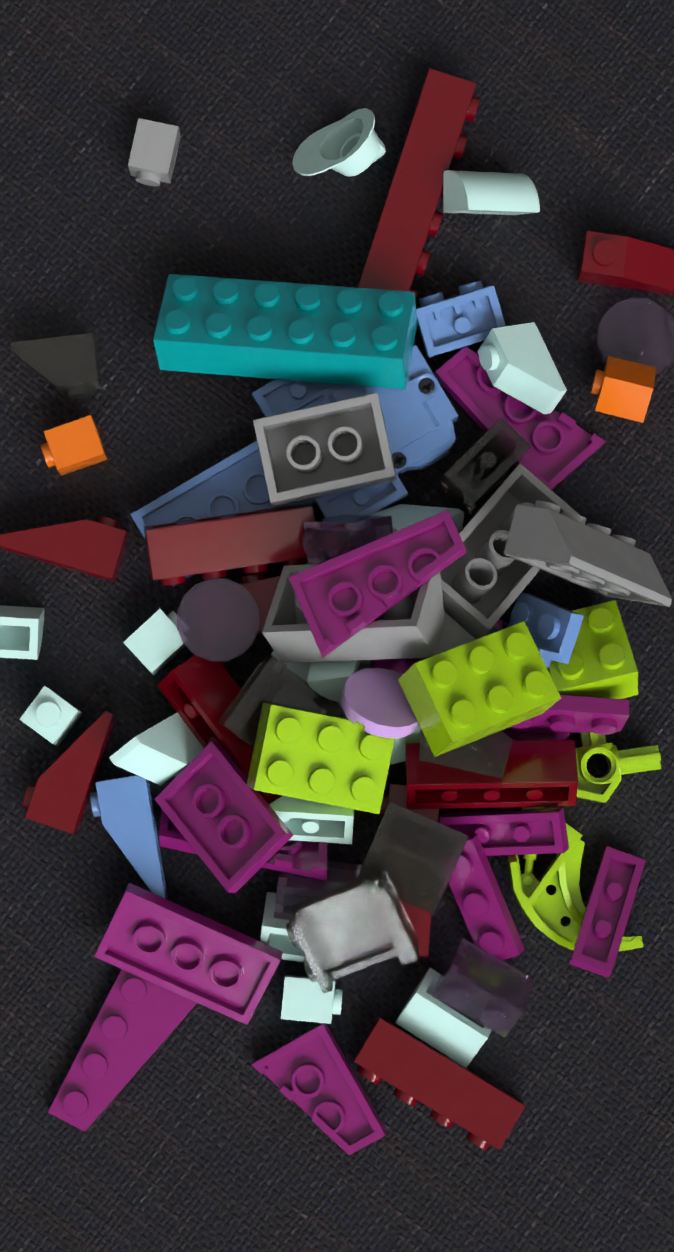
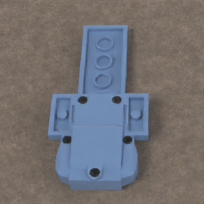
[130,345,458,587]

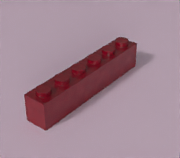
[358,68,481,301]

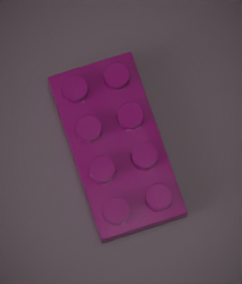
[94,883,283,1025]

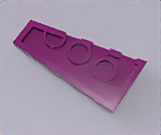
[434,346,606,490]
[288,510,466,658]
[48,969,197,1132]

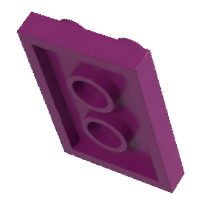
[154,741,293,893]

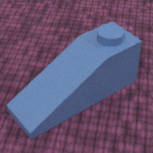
[90,775,168,899]

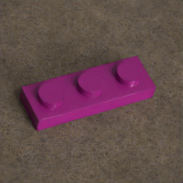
[440,807,569,856]
[436,835,525,966]
[569,846,646,978]

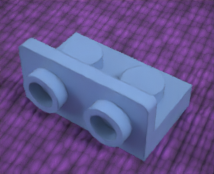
[416,280,506,357]
[487,592,584,667]

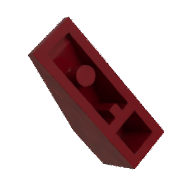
[577,231,674,296]
[0,516,129,583]
[22,712,116,834]

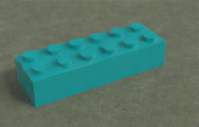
[153,274,417,390]

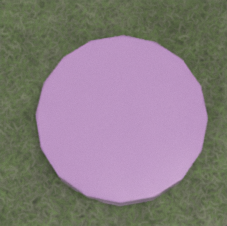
[341,668,420,738]

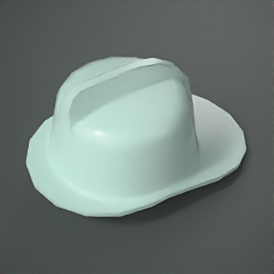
[292,108,386,177]

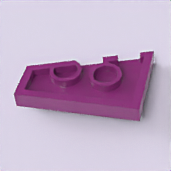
[251,1023,387,1155]

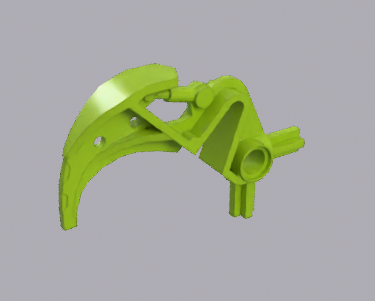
[507,732,661,951]

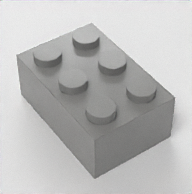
[253,393,397,507]

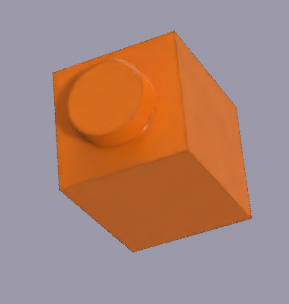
[590,356,656,423]
[40,415,108,476]

